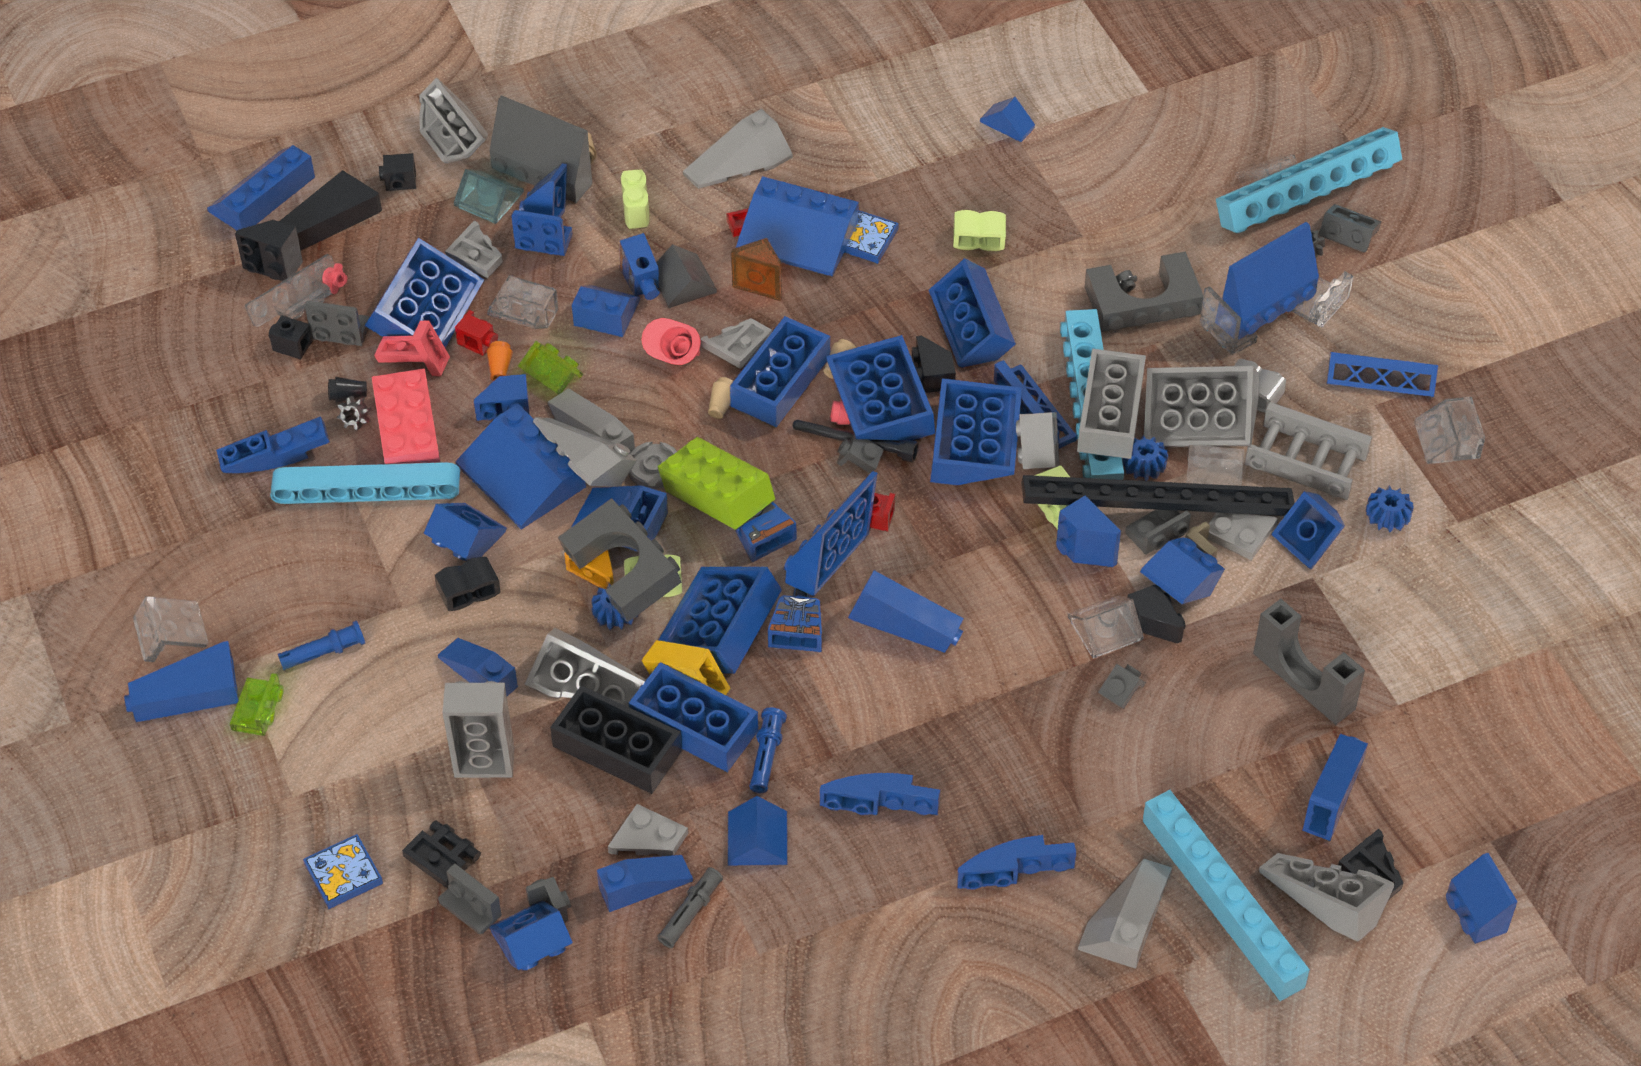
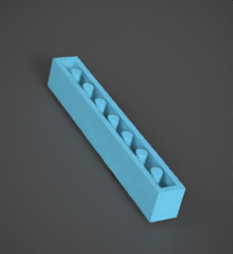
[1143,790,1310,1001]

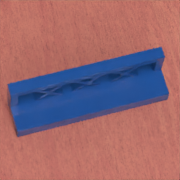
[1327,352,1438,397]
[994,360,1077,449]

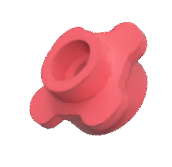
[322,263,347,294]

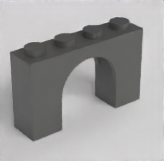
[1084,251,1204,332]
[558,498,682,622]
[1253,599,1365,725]

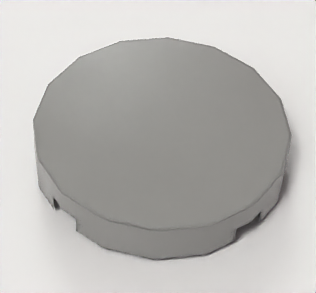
[629,442,677,489]

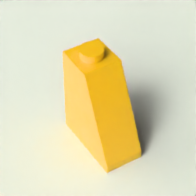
[641,640,731,695]

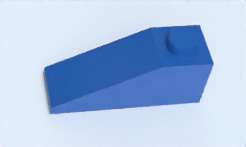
[438,638,518,696]
[597,855,693,912]

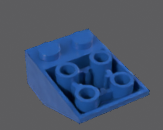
[571,485,668,552]

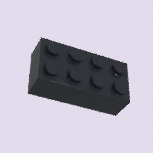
[550,685,682,794]

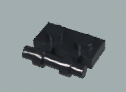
[402,820,481,888]

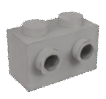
[1016,412,1060,469]

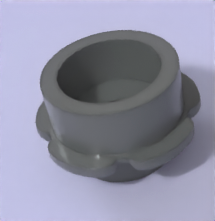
[1116,270,1138,293]

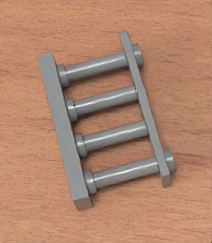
[1245,402,1372,500]

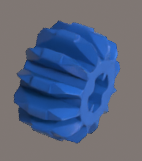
[1122,435,1168,481]
[1366,485,1414,533]
[592,583,638,630]

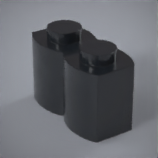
[435,556,501,611]

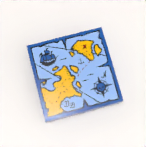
[844,210,899,264]
[303,834,383,909]

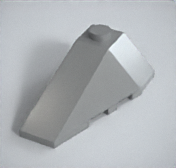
[683,109,793,189]
[548,388,635,454]
[533,417,637,487]
[525,628,646,707]
[1259,853,1394,941]
[1078,859,1172,969]

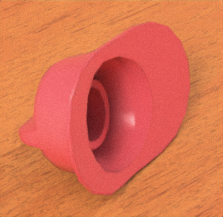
[641,318,701,365]

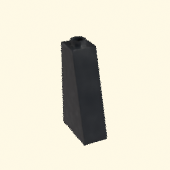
[279,170,382,251]

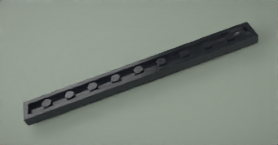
[1021,475,1295,516]

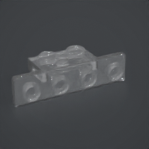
[245,254,335,327]

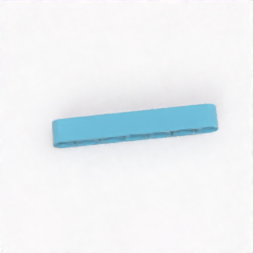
[270,462,460,504]

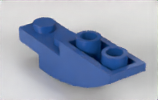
[216,416,330,473]
[820,773,940,815]
[957,835,1076,890]

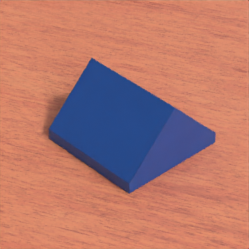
[728,796,787,866]

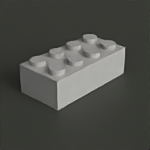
[1077,349,1146,459]
[442,681,515,778]

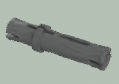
[657,867,723,948]

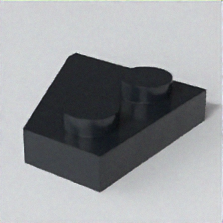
[1338,829,1403,900]

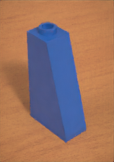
[848,570,964,653]
[124,641,239,722]
[1302,734,1368,841]

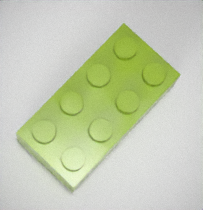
[657,437,776,530]

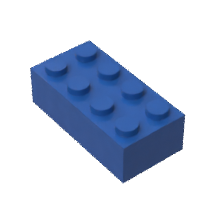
[730,316,831,427]
[628,662,758,773]

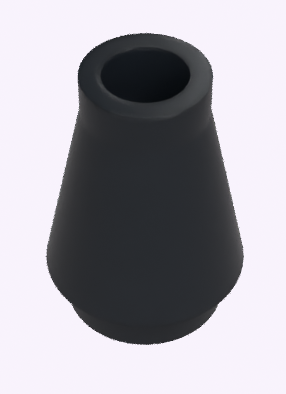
[328,376,367,403]

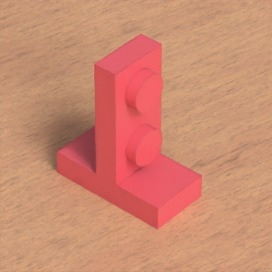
[374,321,450,376]

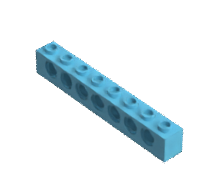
[1216,127,1403,233]
[1060,309,1124,480]

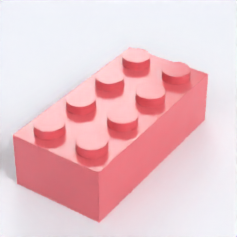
[372,368,440,464]

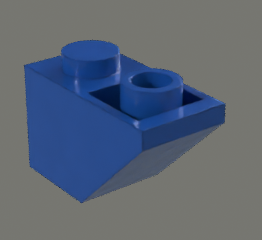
[474,374,530,421]

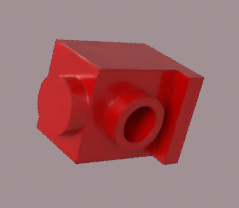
[455,310,498,356]
[870,493,895,532]

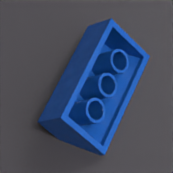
[207,145,315,230]
[929,258,1016,368]

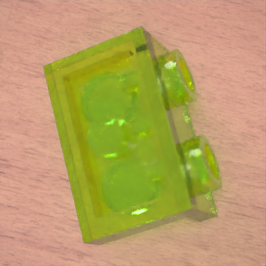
[518,341,583,395]
[230,673,284,736]

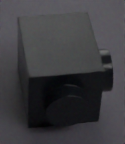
[379,153,416,191]
[268,315,313,360]

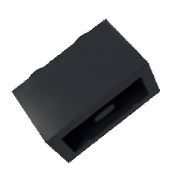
[235,220,303,283]

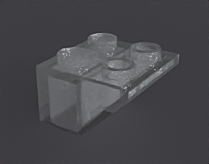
[487,275,559,329]
[1414,396,1485,464]

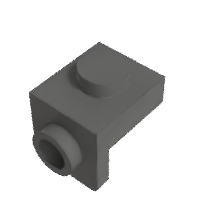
[837,435,884,473]
[1098,664,1146,709]
[526,877,571,922]

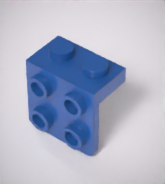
[511,210,573,256]

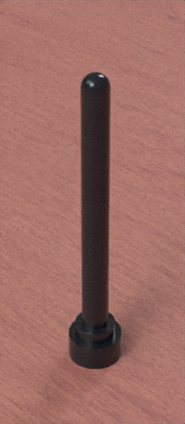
[792,420,918,463]

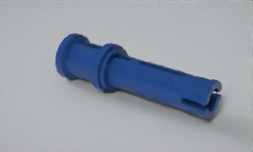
[277,620,366,671]
[749,707,787,793]

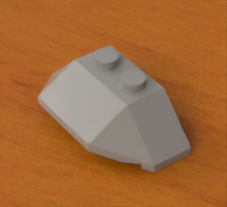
[419,78,488,164]

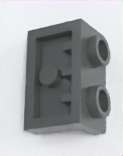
[1319,204,1382,252]
[1125,510,1191,555]
[438,864,502,935]

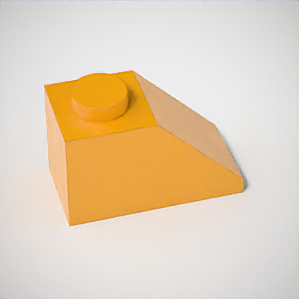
[564,550,614,589]

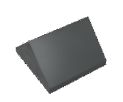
[656,244,717,308]

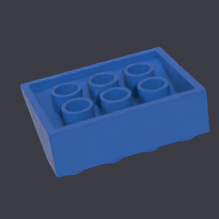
[736,176,859,277]
[1217,222,1319,339]
[364,238,484,347]
[826,335,935,441]
[930,378,1022,485]
[455,403,586,530]
[784,471,878,596]
[659,567,782,674]

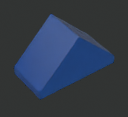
[980,97,1035,142]

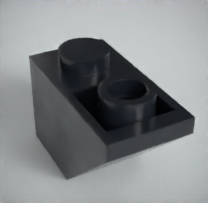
[911,335,956,393]
[1126,584,1186,643]

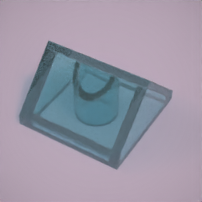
[454,169,524,224]

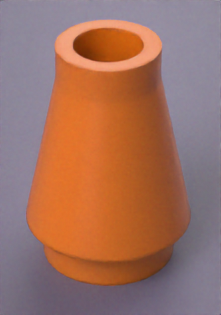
[487,341,513,381]

